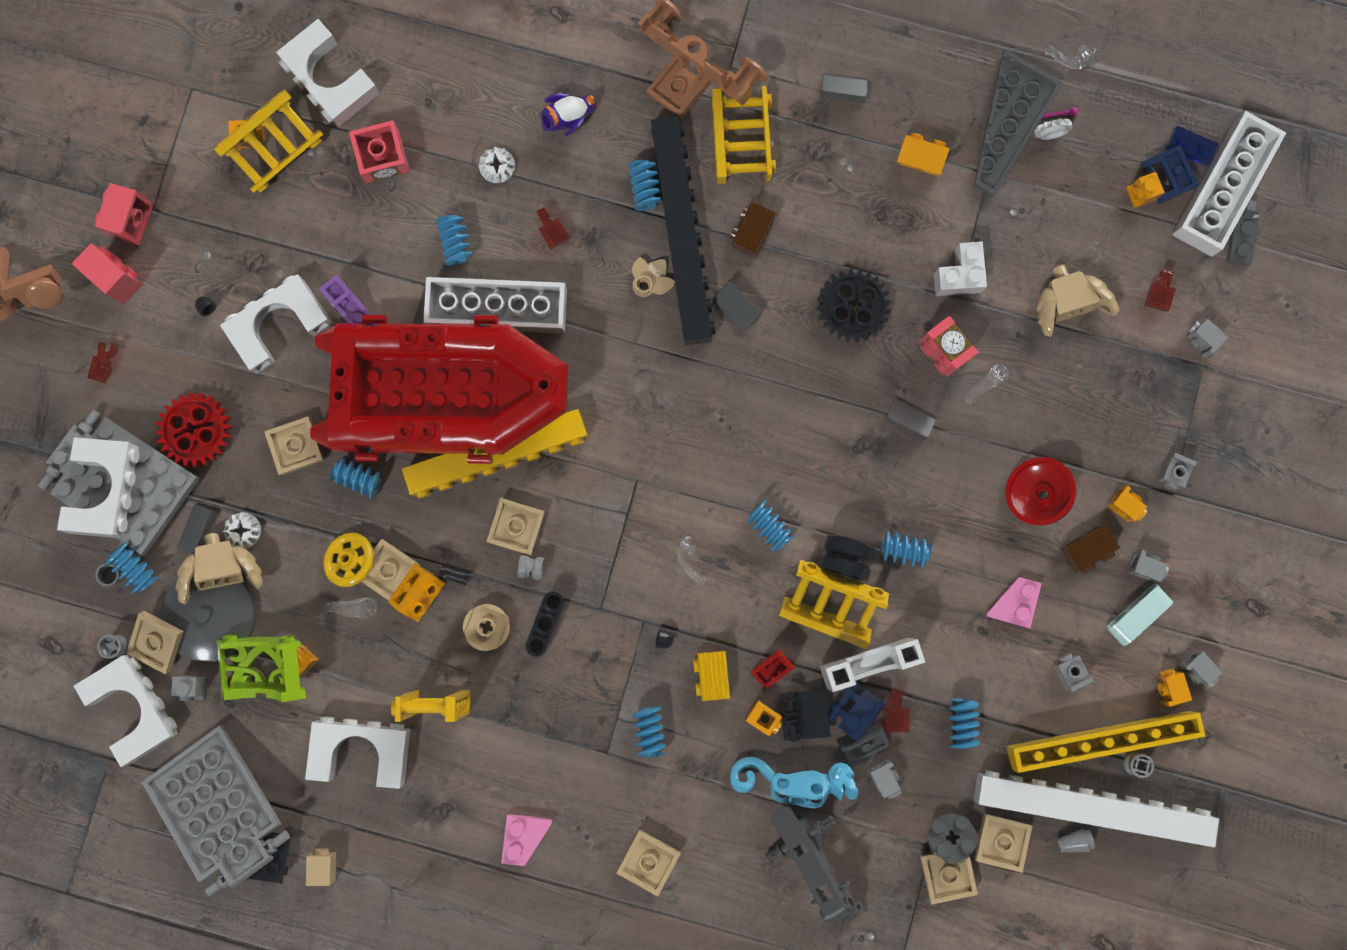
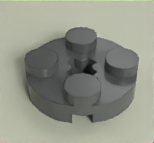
[928,814,977,864]

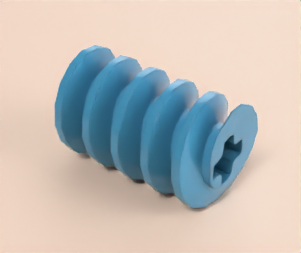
[628,160,663,211]
[435,215,473,266]
[329,455,382,499]
[746,500,796,552]
[881,531,933,569]
[105,542,159,594]
[949,698,980,749]
[632,706,666,757]

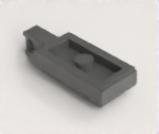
[1226,200,1259,266]

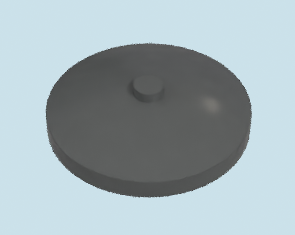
[161,582,257,663]

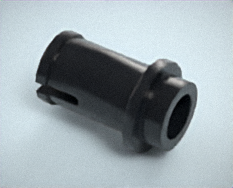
[439,564,470,586]

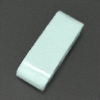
[1107,584,1173,646]

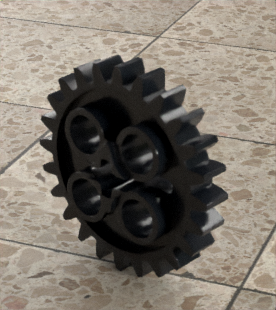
[816,268,891,343]

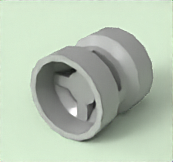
[517,555,545,581]
[97,634,129,659]
[1123,751,1154,778]

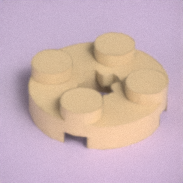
[463,604,511,651]

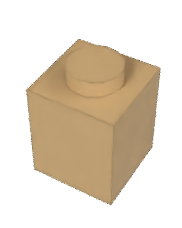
[306,848,336,886]

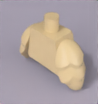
[1036,265,1120,337]
[175,533,263,604]

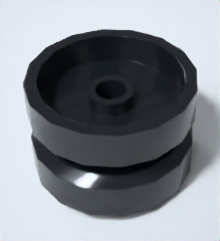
[818,535,877,581]

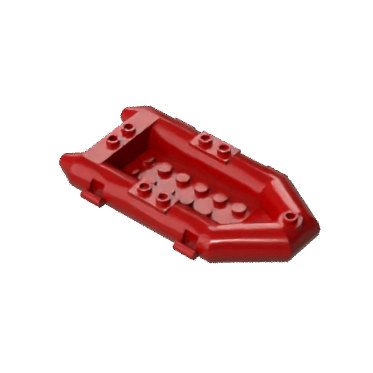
[310,315,569,464]

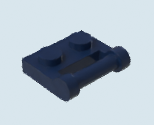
[1140,145,1199,205]

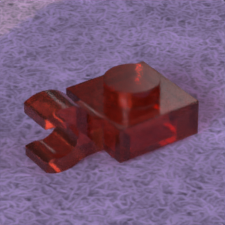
[536,207,570,250]
[1144,269,1176,312]
[87,342,118,384]
[884,690,909,732]

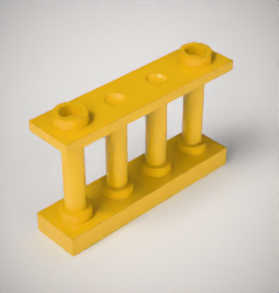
[712,86,776,184]
[214,89,323,193]
[779,560,889,649]
[391,690,470,722]

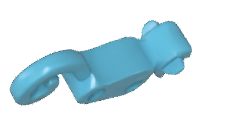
[730,757,858,808]

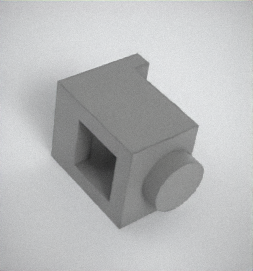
[1187,319,1228,358]
[1157,453,1197,491]
[1127,550,1169,582]
[1178,651,1223,688]
[1053,653,1093,692]
[171,675,206,701]
[867,759,901,799]

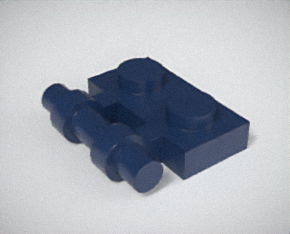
[828,681,886,742]

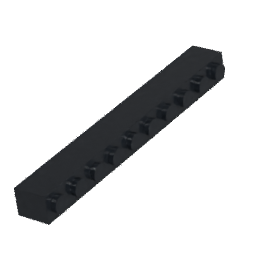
[651,116,716,346]

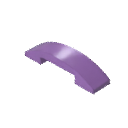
[319,274,378,326]

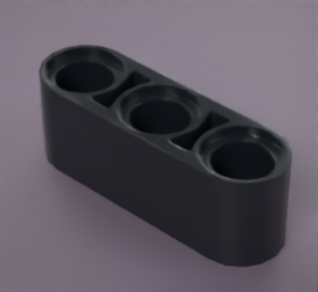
[526,591,566,657]

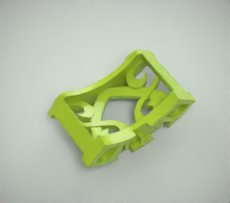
[217,635,306,702]

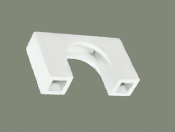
[276,19,380,127]
[220,274,333,374]
[57,437,140,538]
[820,638,925,692]
[73,655,178,767]
[305,717,411,789]

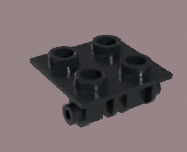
[779,690,831,742]
[247,832,292,884]

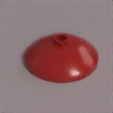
[1005,457,1077,526]

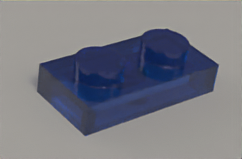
[1166,125,1219,166]

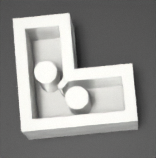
[934,242,987,296]

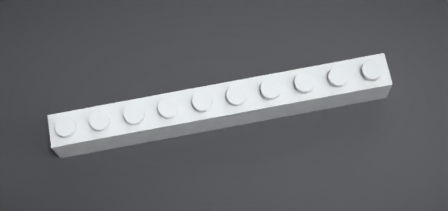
[973,770,1219,847]

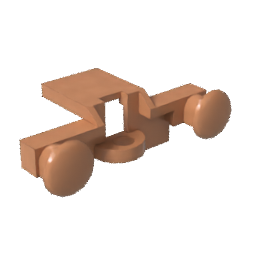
[637,0,768,119]
[0,247,63,322]

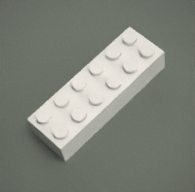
[1172,111,1286,257]
[423,277,567,334]

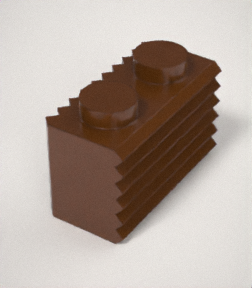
[730,202,776,258]
[1060,524,1120,574]

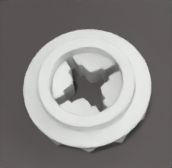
[1034,118,1072,140]
[478,147,515,183]
[222,512,261,549]

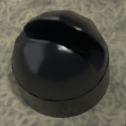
[195,296,216,317]
[656,629,674,649]

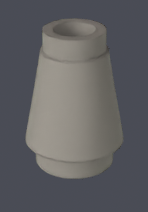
[1057,828,1095,853]

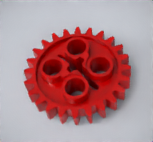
[155,392,233,468]

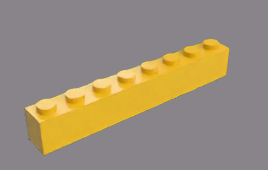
[402,409,588,499]
[1006,711,1206,773]

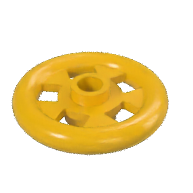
[323,533,374,587]

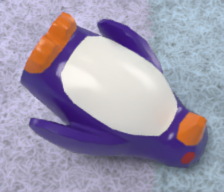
[541,93,596,136]

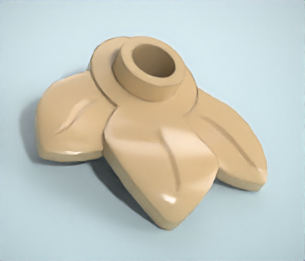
[632,257,675,297]

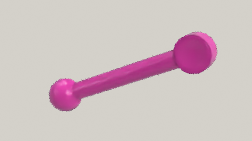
[1041,107,1078,119]

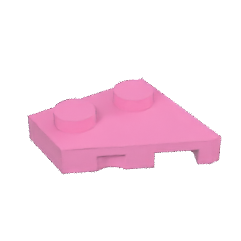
[985,577,1042,628]
[501,814,553,866]

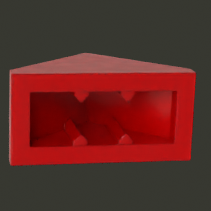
[751,648,795,690]

